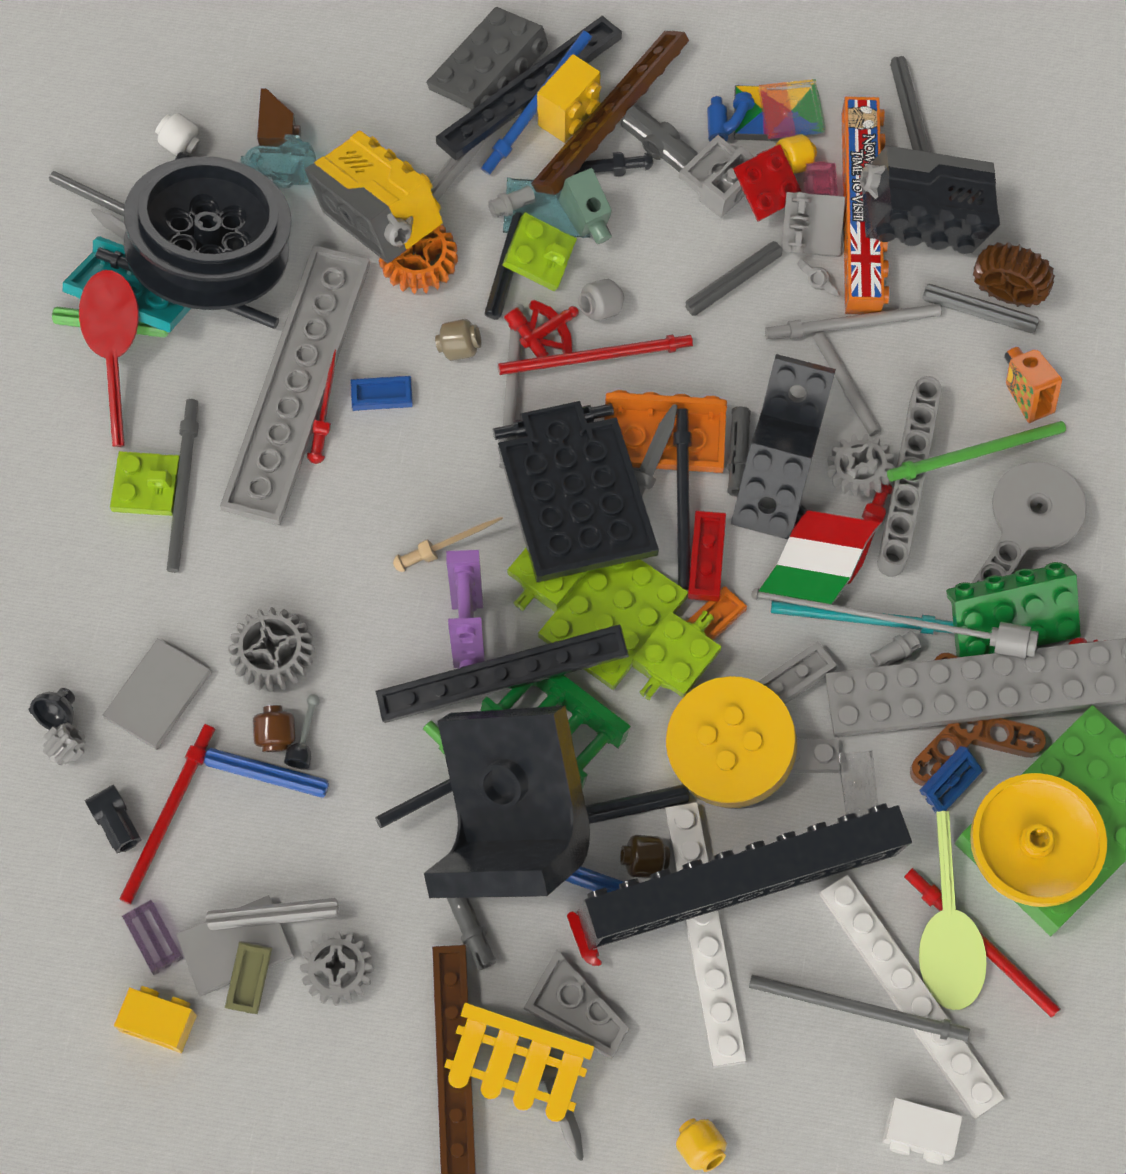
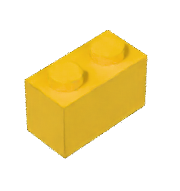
[114,986,197,1054]

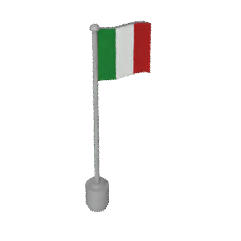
[751,510,1039,659]

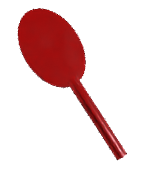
[79,270,139,447]

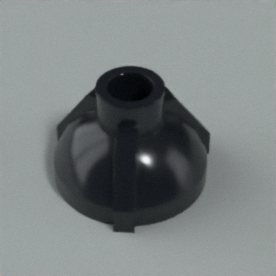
[28,688,75,730]

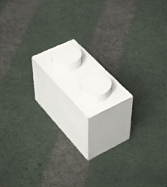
[882,1098,962,1164]

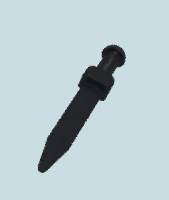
[573,152,653,176]

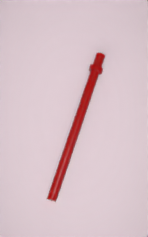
[498,334,693,375]

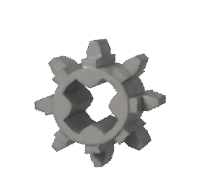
[43,722,86,765]

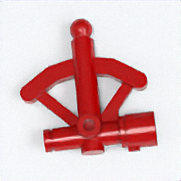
[504,300,579,357]

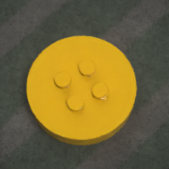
[666,676,797,808]

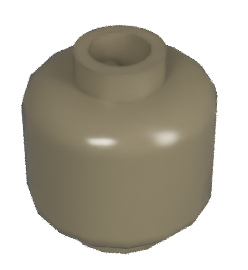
[435,319,481,361]

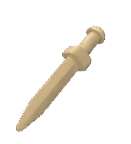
[393,517,503,572]

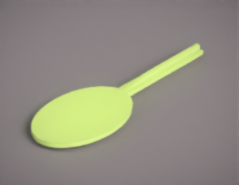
[919,811,987,1010]

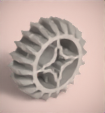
[228,607,315,692]

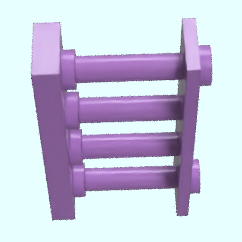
[446,550,485,668]

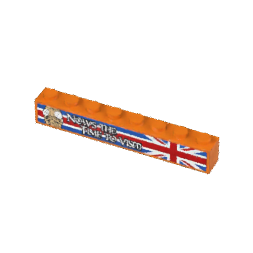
[841,96,889,315]

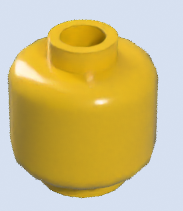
[775,134,817,174]
[676,1118,727,1172]

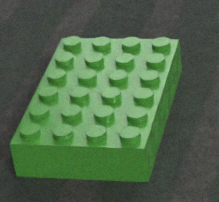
[954,705,1126,937]

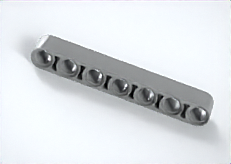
[877,376,942,577]

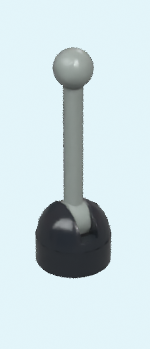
[284,694,320,769]

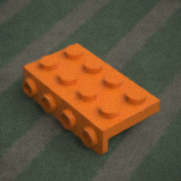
[604,390,727,473]

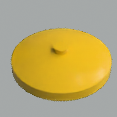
[970,773,1107,907]

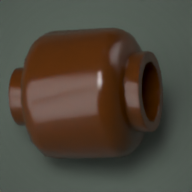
[252,705,296,752]

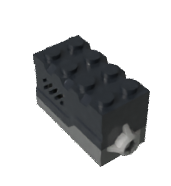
[860,145,1000,254]

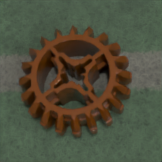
[973,242,1055,307]

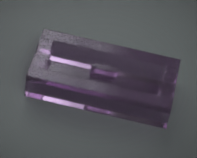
[122,900,183,975]

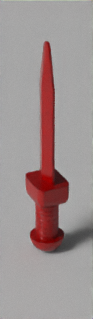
[307,349,336,464]
[847,483,893,584]

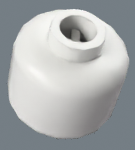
[155,113,200,156]

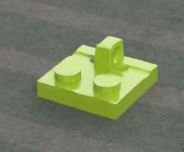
[502,212,577,291]
[110,451,180,516]

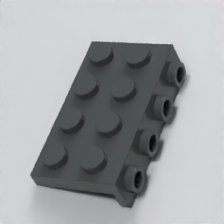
[426,7,548,110]

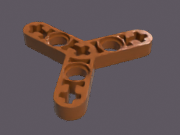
[910,653,1046,786]

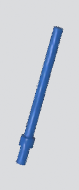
[481,31,592,175]

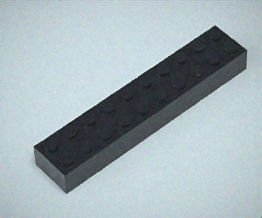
[577,803,912,950]

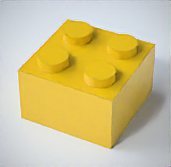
[537,54,601,143]

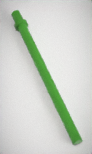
[887,421,1066,482]

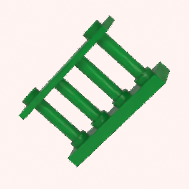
[480,675,631,789]

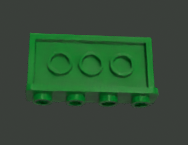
[946,562,1081,658]

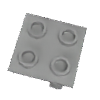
[782,192,845,256]

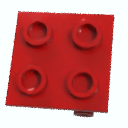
[733,144,802,222]

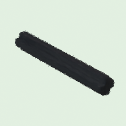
[485,212,523,320]
[586,784,690,824]

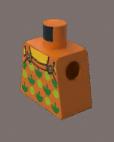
[1004,347,1063,423]

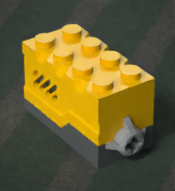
[304,130,443,263]

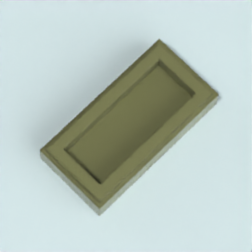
[225,941,272,1015]

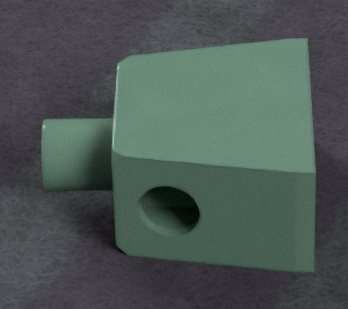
[559,168,612,244]

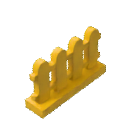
[444,1003,595,1122]

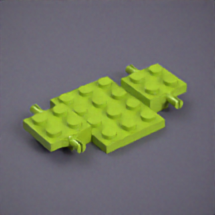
[507,548,722,700]

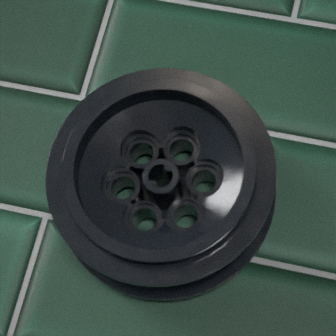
[124,156,291,310]

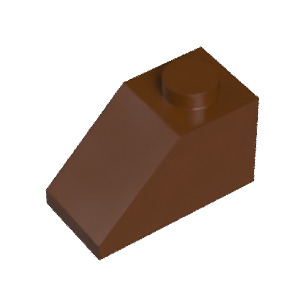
[257,88,301,154]

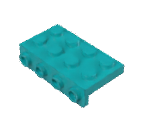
[62,236,192,333]

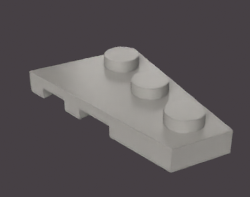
[524,950,628,1059]

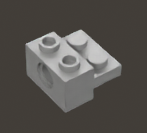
[679,135,754,218]

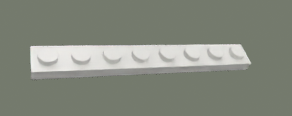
[665,803,747,1068]
[819,874,1004,1119]

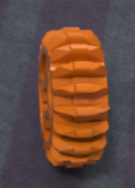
[379,224,458,295]

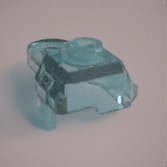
[240,134,317,188]

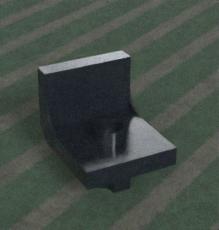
[424,706,590,898]

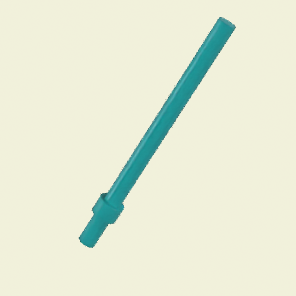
[771,601,954,634]

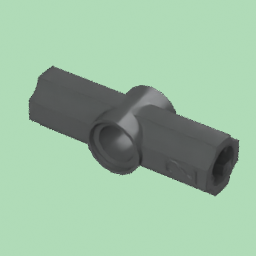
[621,105,698,172]

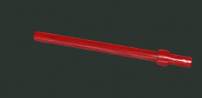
[119,724,216,905]
[904,868,1061,1018]

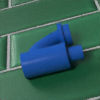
[707,92,755,142]

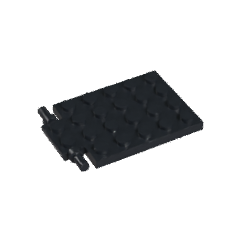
[493,401,659,582]

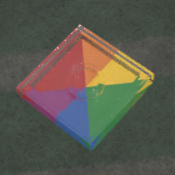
[758,79,825,139]

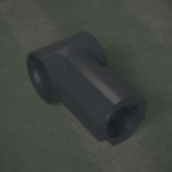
[85,784,142,854]

